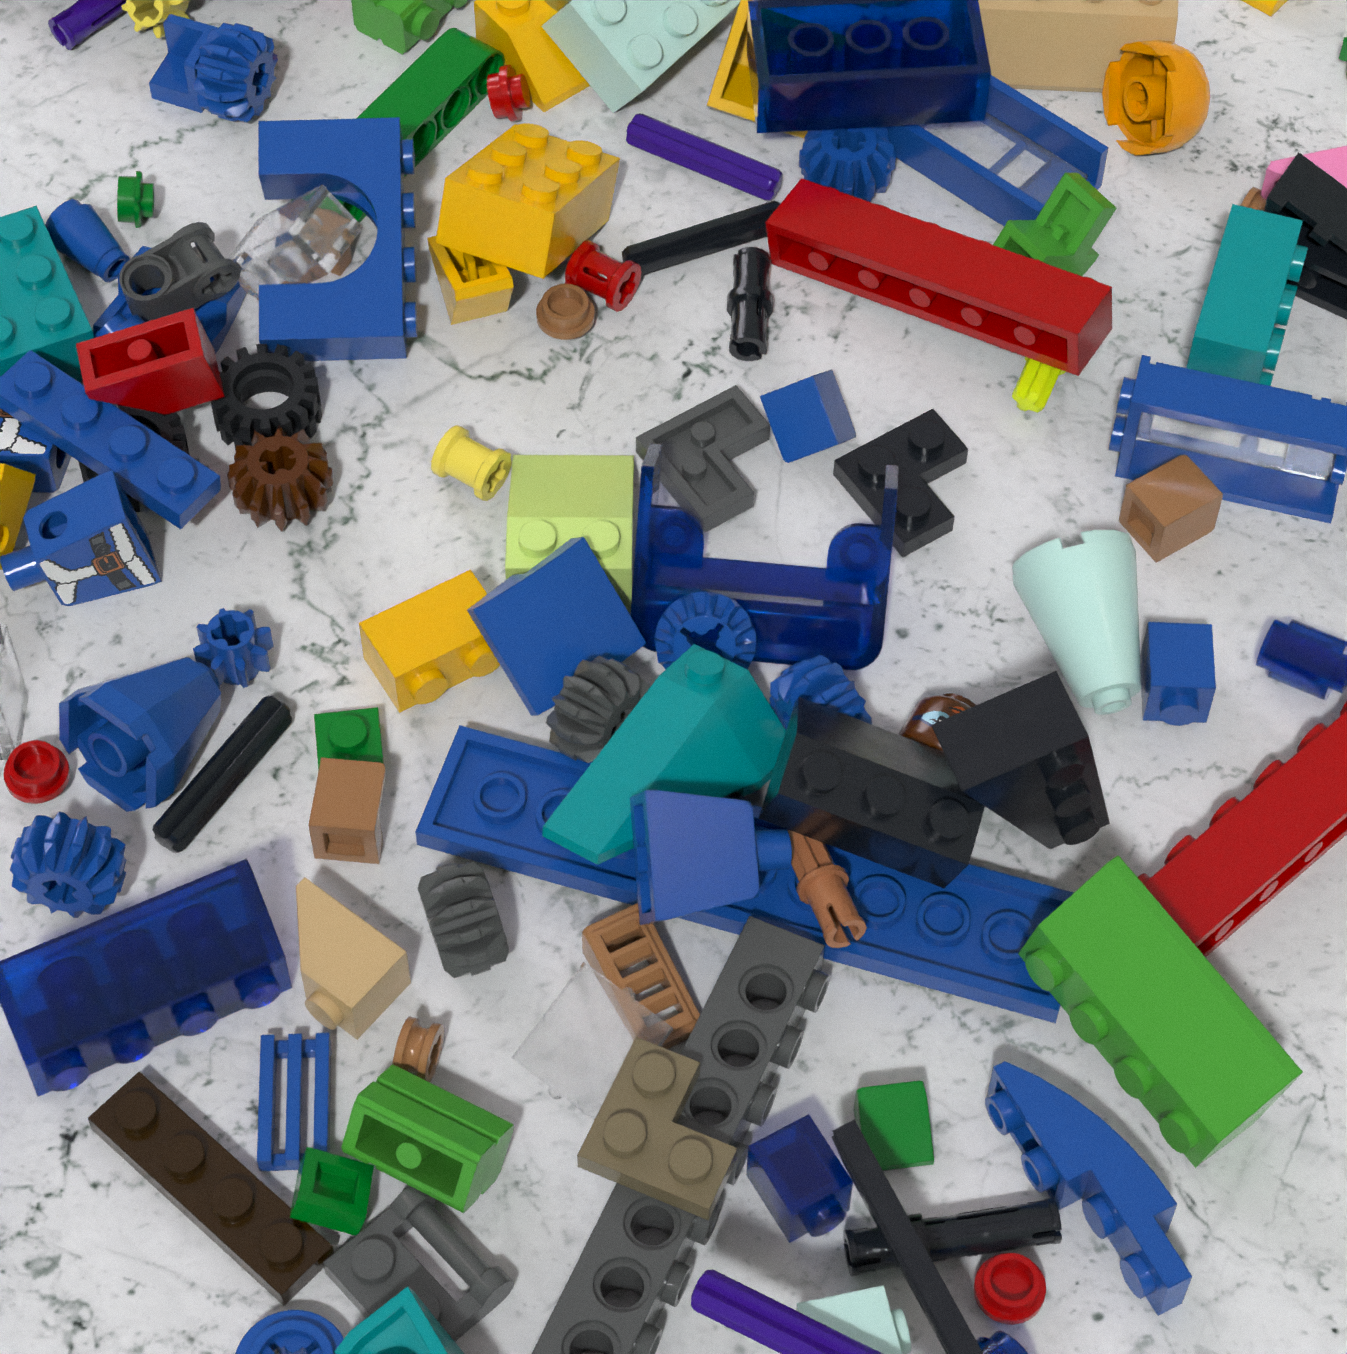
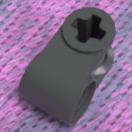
[119,222,240,322]

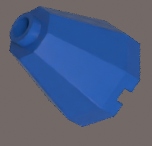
[59,657,221,812]

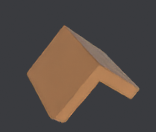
[1119,455,1223,563]
[308,758,386,864]

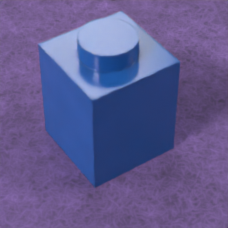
[1140,622,1216,726]

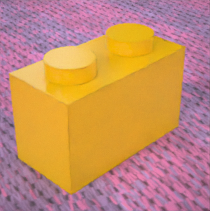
[359,569,500,713]

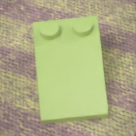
[505,455,634,612]

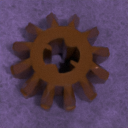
[227,425,334,532]

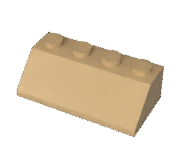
[947,0,1178,93]

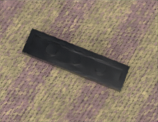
[831,1120,983,1354]

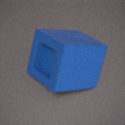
[149,14,218,113]
[760,369,856,463]

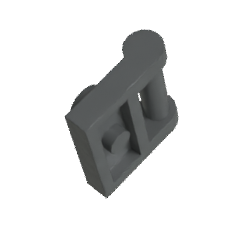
[323,1186,514,1341]

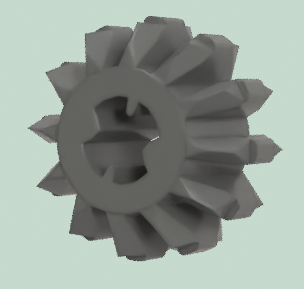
[546,655,650,763]
[418,860,509,978]

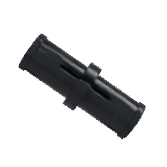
[727,247,773,361]

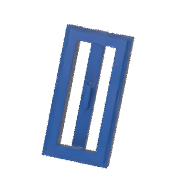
[257,1032,331,1171]

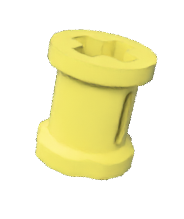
[431,425,512,501]

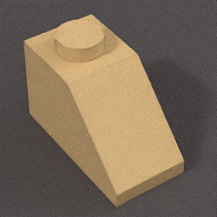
[296,877,411,1040]

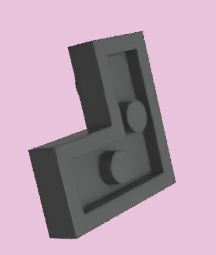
[636,385,770,534]

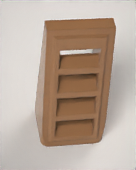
[582,903,700,1049]

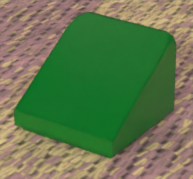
[853,1081,934,1171]

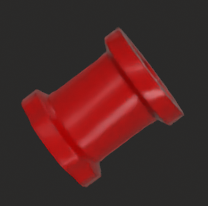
[565,240,642,312]

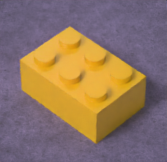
[435,123,620,279]

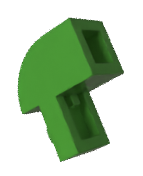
[993,172,1117,276]

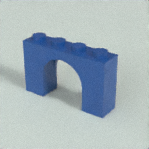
[258,117,418,361]

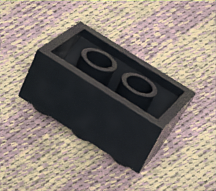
[758,697,985,888]

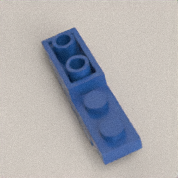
[985,1061,1192,1316]

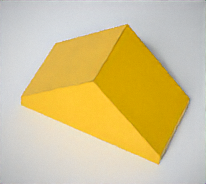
[427,236,514,325]

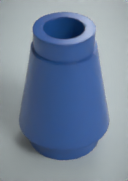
[45,199,130,282]

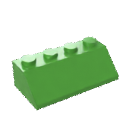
[1018,855,1303,1168]

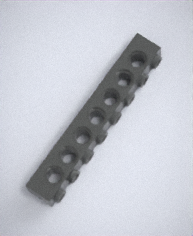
[532,916,830,1354]

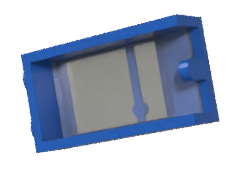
[873,48,1109,226]
[1108,355,1347,524]

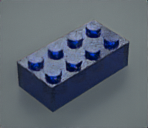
[747,0,991,133]

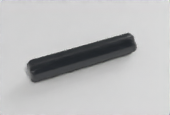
[622,201,780,276]
[152,695,292,853]

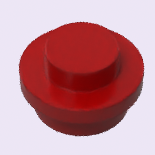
[487,64,530,122]
[3,740,70,804]
[974,1253,1046,1325]

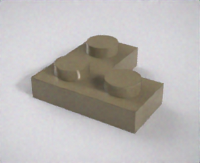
[577,1037,737,1221]

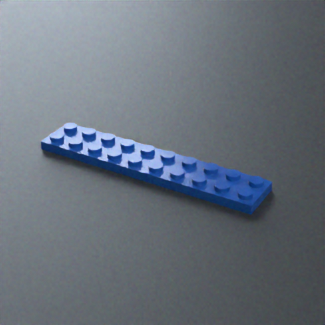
[415,725,1074,1023]

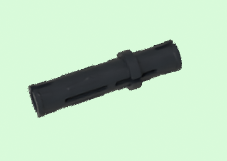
[843,1198,1062,1276]

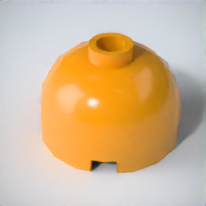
[1102,40,1211,156]

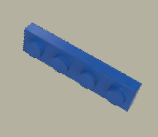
[0,350,221,530]

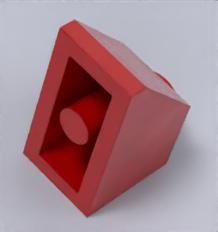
[76,308,225,415]

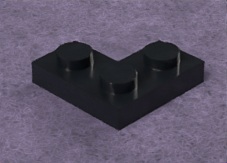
[833,409,968,557]

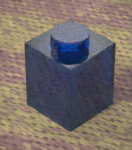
[746,1114,853,1243]

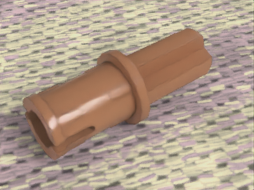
[788,830,867,948]

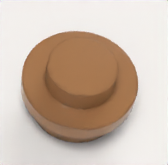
[536,284,595,340]

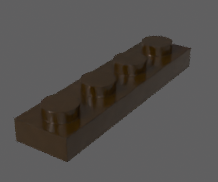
[88,1072,334,1306]

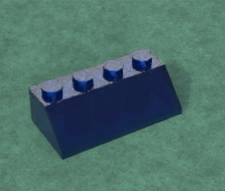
[0,859,292,1097]

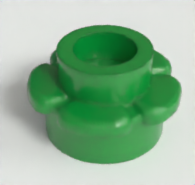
[117,171,154,228]

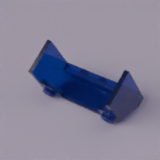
[631,443,899,670]

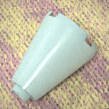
[1012,530,1141,715]

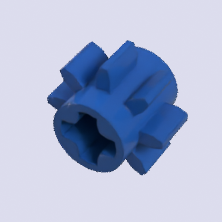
[193,608,274,688]

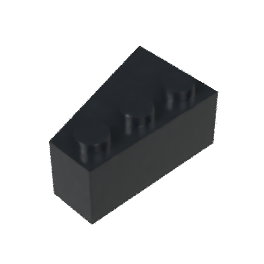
[1264,152,1347,320]
[931,671,1110,849]

